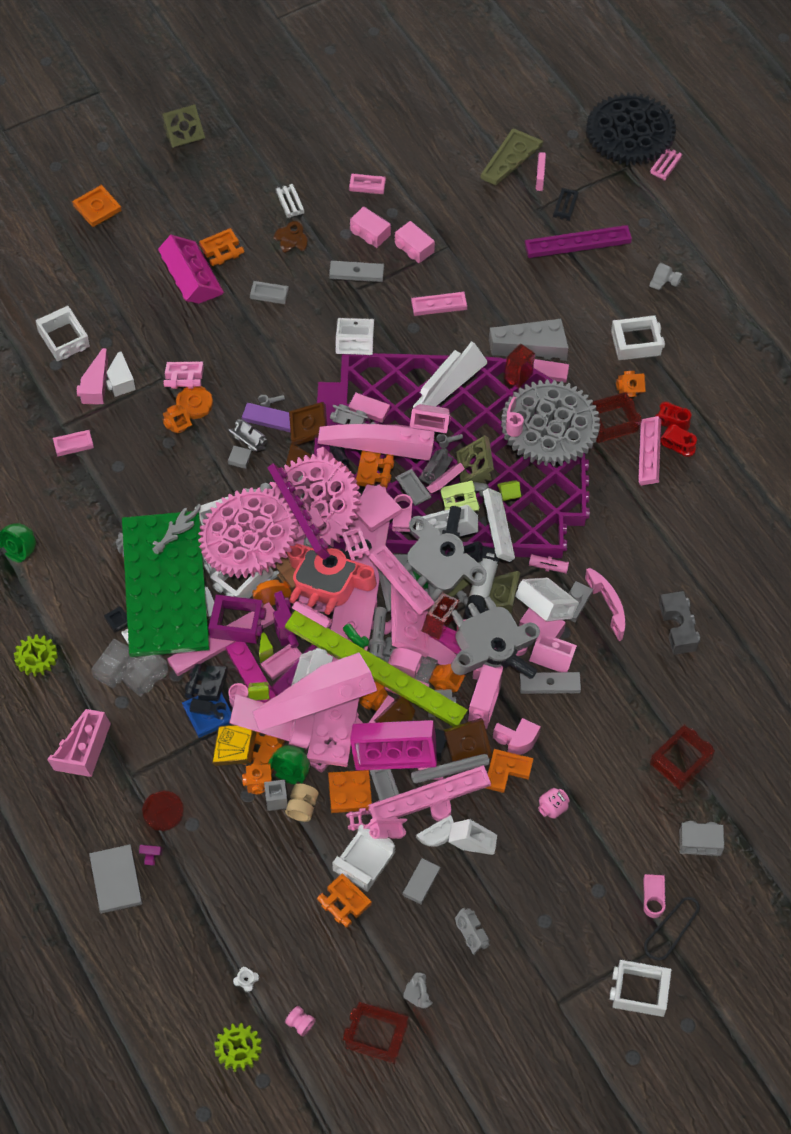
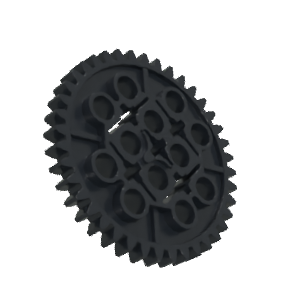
[586,92,676,165]

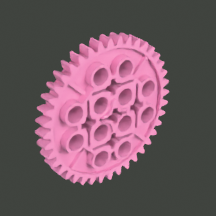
[267,454,361,547]
[198,487,299,578]

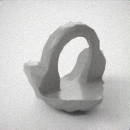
[403,973,433,1008]

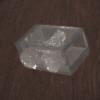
[92,639,136,689]
[122,655,168,697]

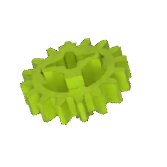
[14,634,58,677]
[214,1023,262,1072]

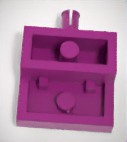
[273,591,299,648]

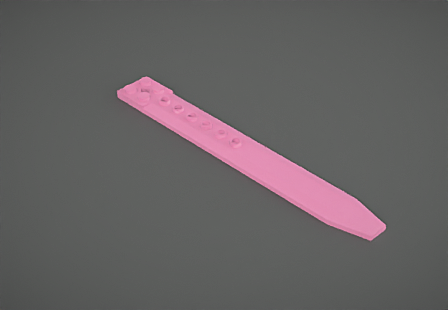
[307,485,390,767]

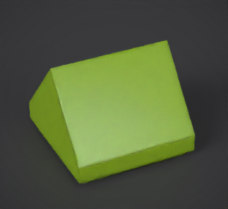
[498,480,521,501]
[248,682,269,700]

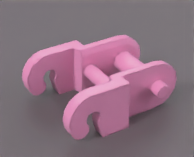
[346,808,371,831]

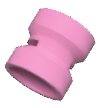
[228,683,249,708]
[285,1006,315,1036]

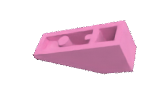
[77,348,108,404]

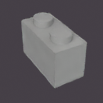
[679,821,724,856]

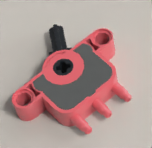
[287,539,377,615]

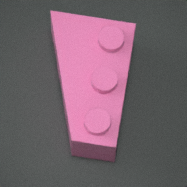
[47,709,111,777]

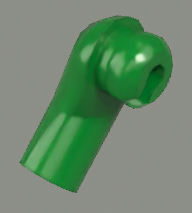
[343,624,369,649]

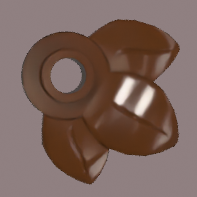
[274,221,308,253]

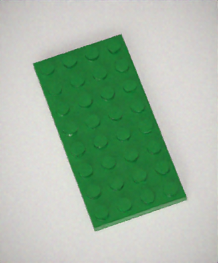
[122,511,209,657]

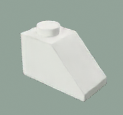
[105,352,135,397]
[449,819,497,855]

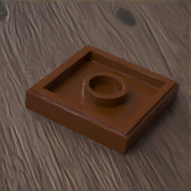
[289,402,328,445]
[443,718,492,762]

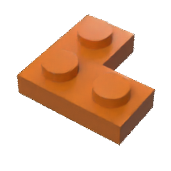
[486,749,534,793]

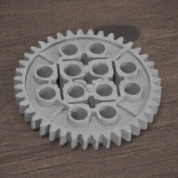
[501,379,600,466]

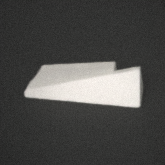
[413,341,487,408]

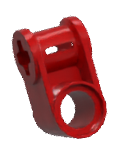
[655,402,692,431]
[660,424,697,457]

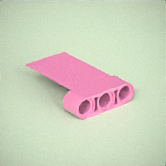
[230,694,315,749]

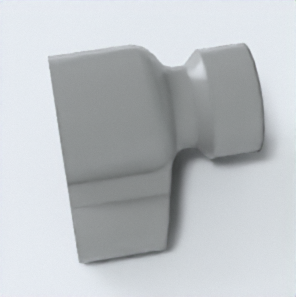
[649,263,683,290]

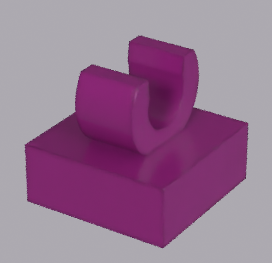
[139,845,163,866]

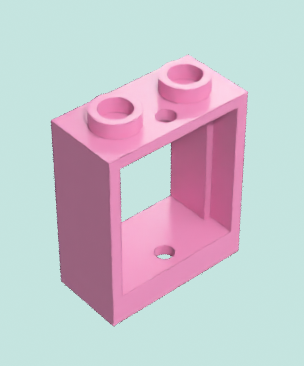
[468,664,503,729]

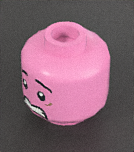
[538,788,570,819]

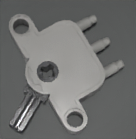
[404,506,487,601]
[451,596,540,679]

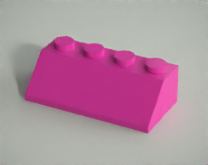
[158,234,224,304]
[350,720,437,770]

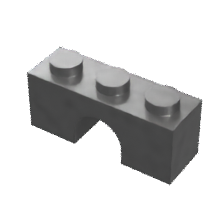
[659,591,700,655]

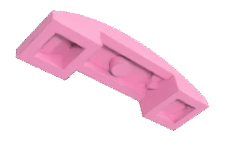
[585,568,625,641]

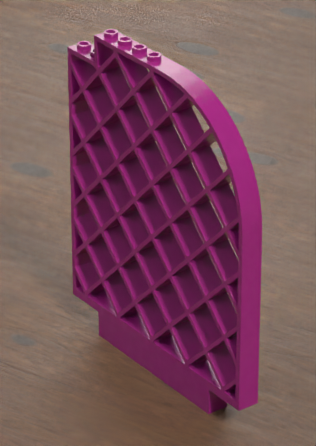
[313,353,590,558]

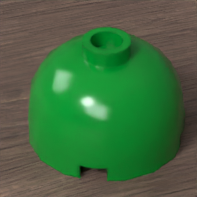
[0,523,36,563]
[268,745,310,785]

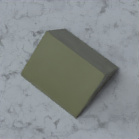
[486,571,520,616]

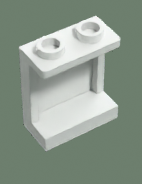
[333,824,395,892]

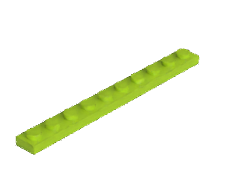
[285,610,468,727]

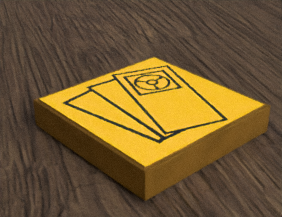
[212,725,256,766]

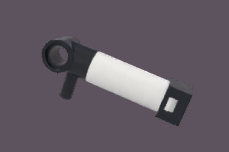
[463,546,500,620]

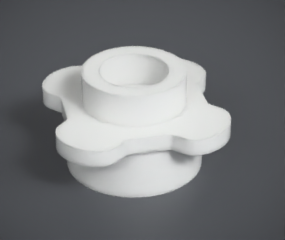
[233,967,259,992]

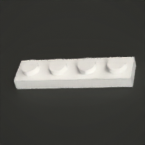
[483,488,515,562]

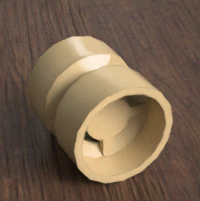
[285,784,319,822]

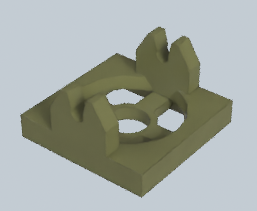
[162,104,205,147]
[456,435,494,483]

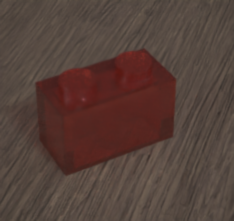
[505,343,535,388]
[422,592,460,639]

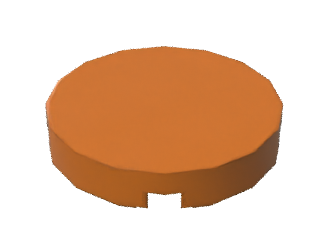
[176,386,213,419]
[252,580,291,606]

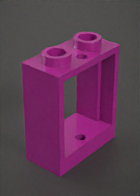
[208,595,266,644]

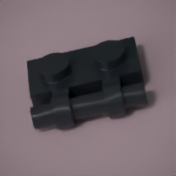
[185,664,228,701]

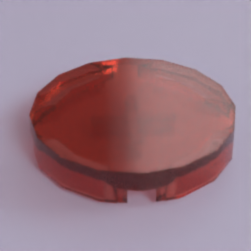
[142,790,184,831]

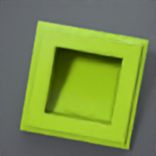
[259,633,274,662]

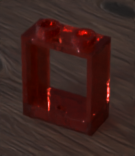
[592,392,642,443]
[650,724,715,790]
[343,1002,409,1064]

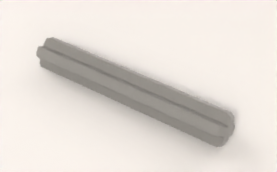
[411,754,489,783]

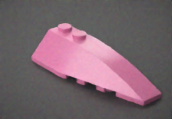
[318,424,434,461]
[252,653,377,731]

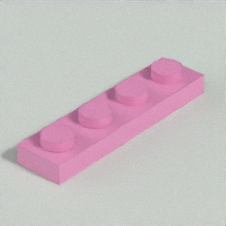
[638,416,661,486]
[369,545,435,616]

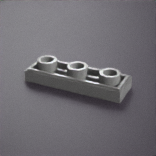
[329,261,384,282]
[520,672,581,694]

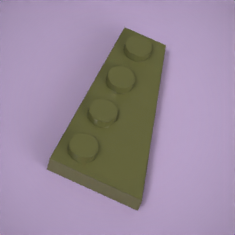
[481,128,543,185]

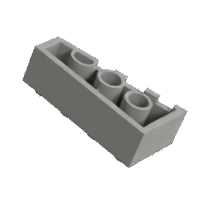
[489,319,568,361]

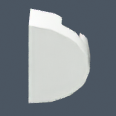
[416,815,454,846]

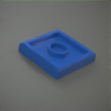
[182,693,232,738]

